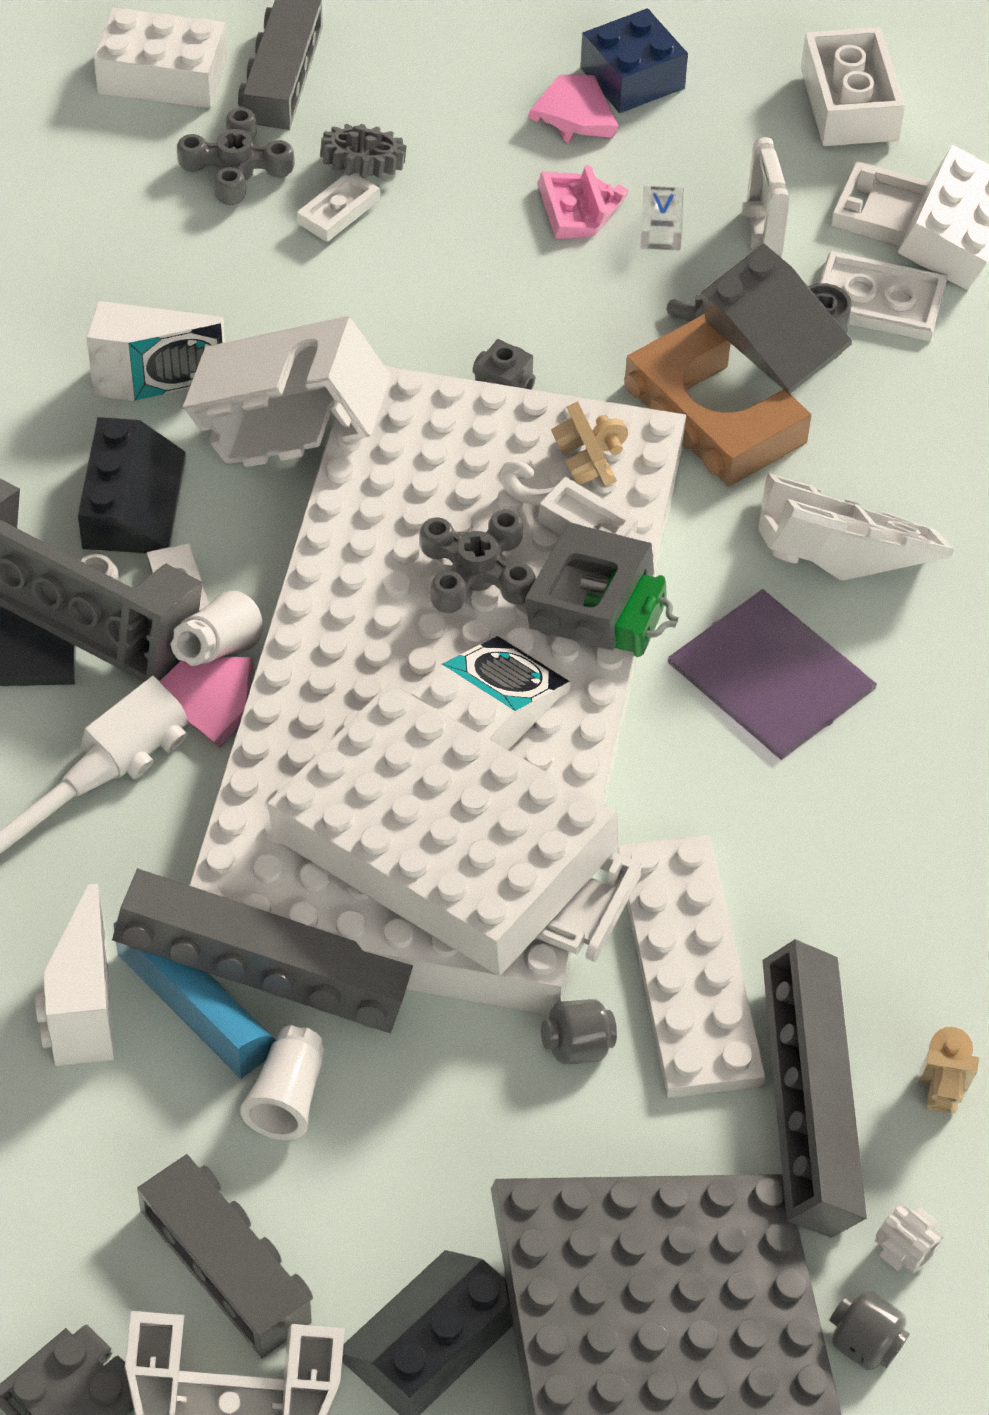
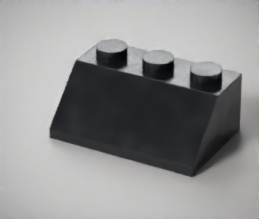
[78,417,186,554]
[342,1250,513,1415]

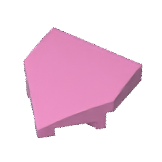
[527,74,619,143]
[537,165,629,239]
[160,657,254,748]

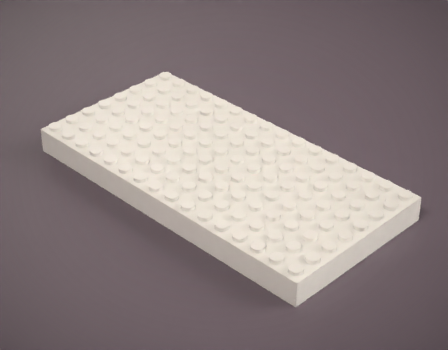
[190,366,686,1015]

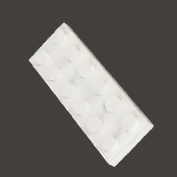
[617,835,766,1099]

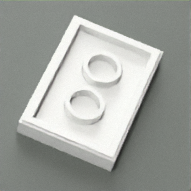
[819,251,948,342]

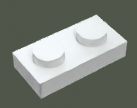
[297,173,380,242]

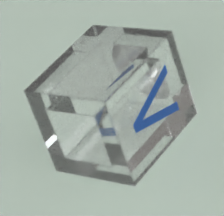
[640,186,684,251]

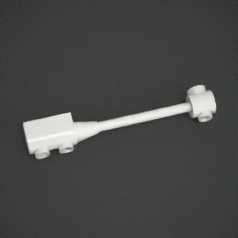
[0,676,188,854]

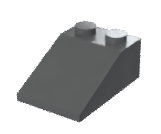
[701,243,852,394]

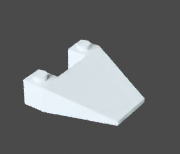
[125,1311,345,1415]

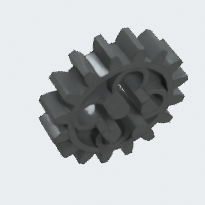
[320,124,407,178]

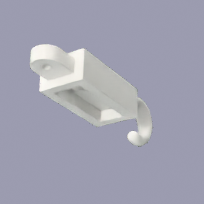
[500,460,655,558]

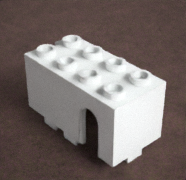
[183,316,391,468]

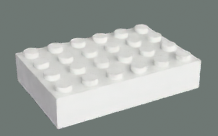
[267,683,618,976]

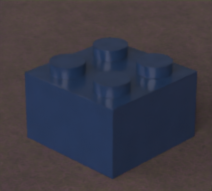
[580,8,688,113]

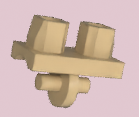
[550,401,628,487]
[918,1027,979,1114]

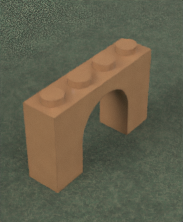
[624,314,812,487]

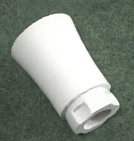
[170,591,263,666]
[240,1025,324,1141]

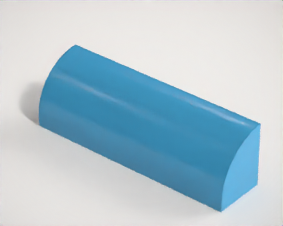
[113,921,276,1079]

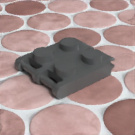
[0,1324,134,1415]

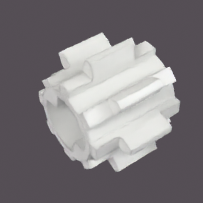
[874,1204,943,1273]

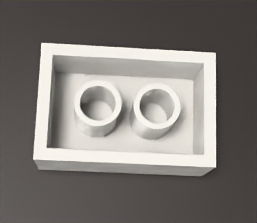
[94,7,227,109]
[801,27,905,146]
[897,145,989,291]

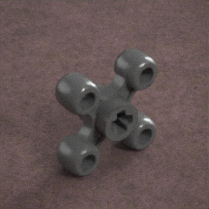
[177,107,295,205]
[419,509,536,613]

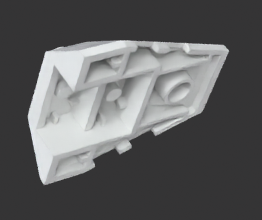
[758,473,954,581]

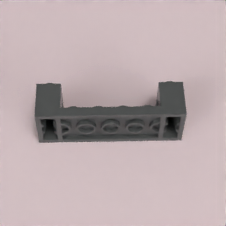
[0,478,203,682]

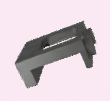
[525,522,655,651]

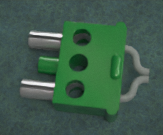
[580,569,679,657]

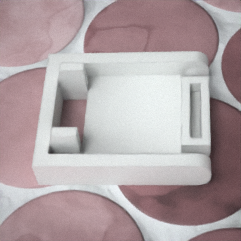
[741,137,790,258]
[831,161,930,246]
[536,852,642,962]

